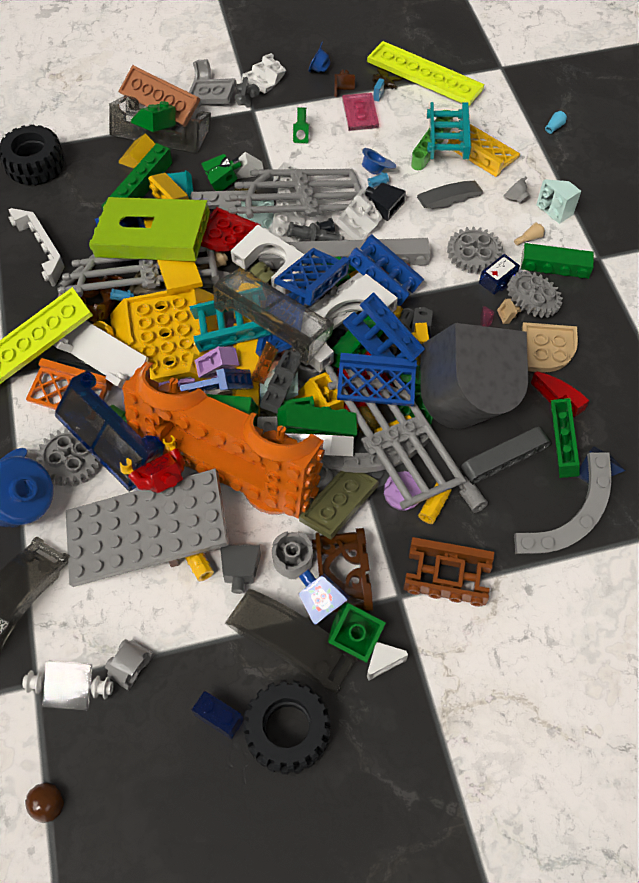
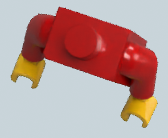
[120,435,185,493]

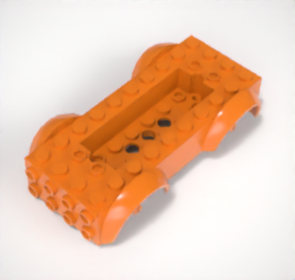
[122,362,325,519]

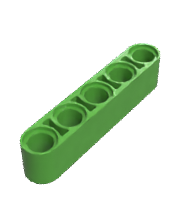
[411,110,453,171]

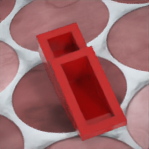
[531,371,589,417]

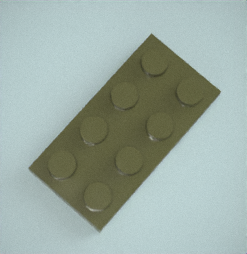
[299,471,379,540]

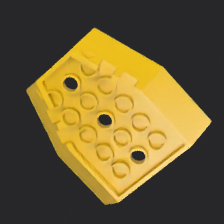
[110,288,219,383]

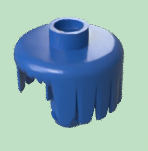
[0,456,54,528]

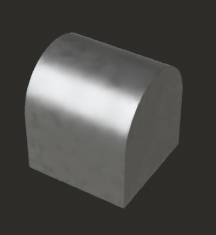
[420,323,528,429]

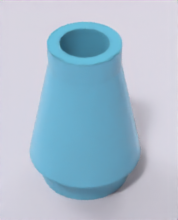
[545,111,567,134]

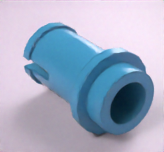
[367,172,389,188]
[110,288,134,301]

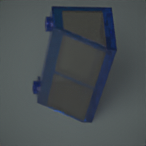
[55,370,165,492]

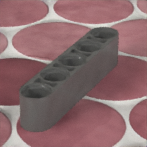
[461,427,551,484]

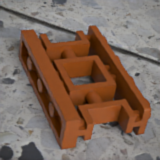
[403,537,494,607]

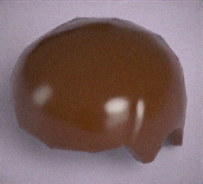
[25,782,64,823]

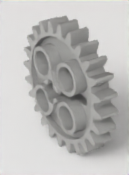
[447,226,503,274]
[507,271,563,318]
[36,428,101,486]

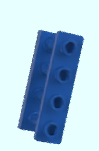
[348,234,424,306]
[342,292,425,377]

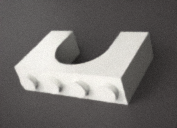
[231,225,307,295]

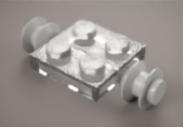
[22,660,113,710]

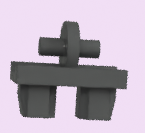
[235,77,260,108]

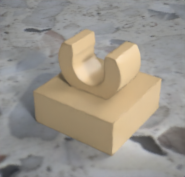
[497,299,521,324]

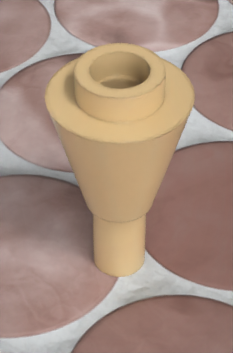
[514,222,545,246]
[197,251,228,270]

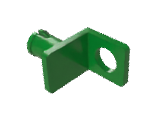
[293,107,310,143]

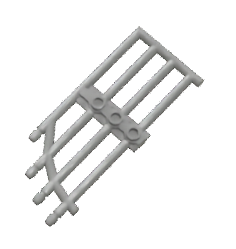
[228,169,362,219]
[57,246,219,297]
[325,365,467,509]

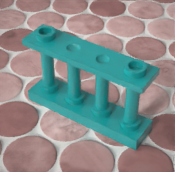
[427,102,471,159]
[189,289,272,352]

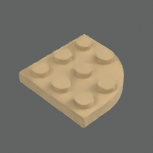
[522,322,578,372]

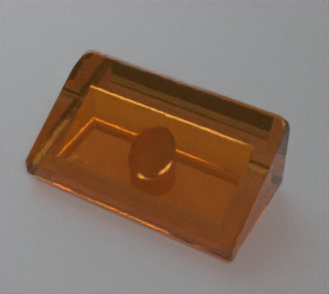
[252,342,278,384]

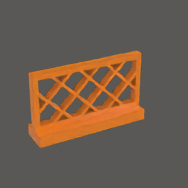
[26,358,113,421]

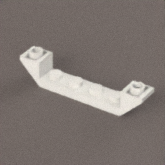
[8,208,64,286]
[263,432,354,456]

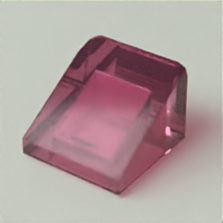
[480,306,495,327]

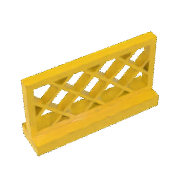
[447,124,520,177]

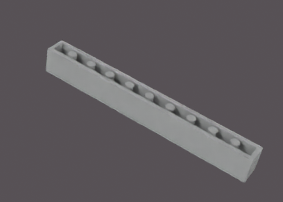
[259,238,430,269]

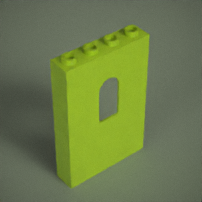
[89,197,210,261]

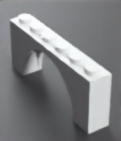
[289,274,398,373]

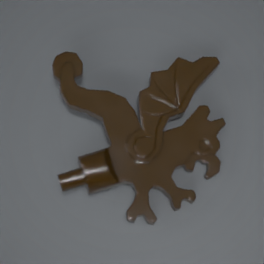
[372,68,404,89]

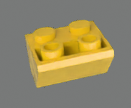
[148,173,189,200]
[294,372,344,410]

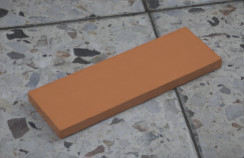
[118,65,201,127]

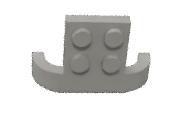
[189,59,237,108]

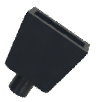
[365,183,406,221]

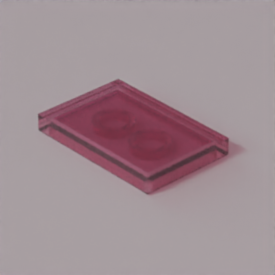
[342,93,379,131]

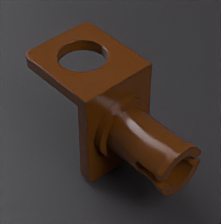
[334,69,355,97]

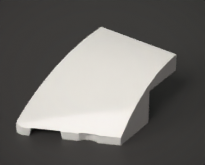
[242,53,286,94]
[335,188,382,240]

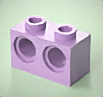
[195,346,239,378]

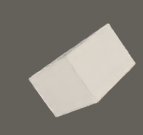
[234,152,263,179]
[367,642,408,680]

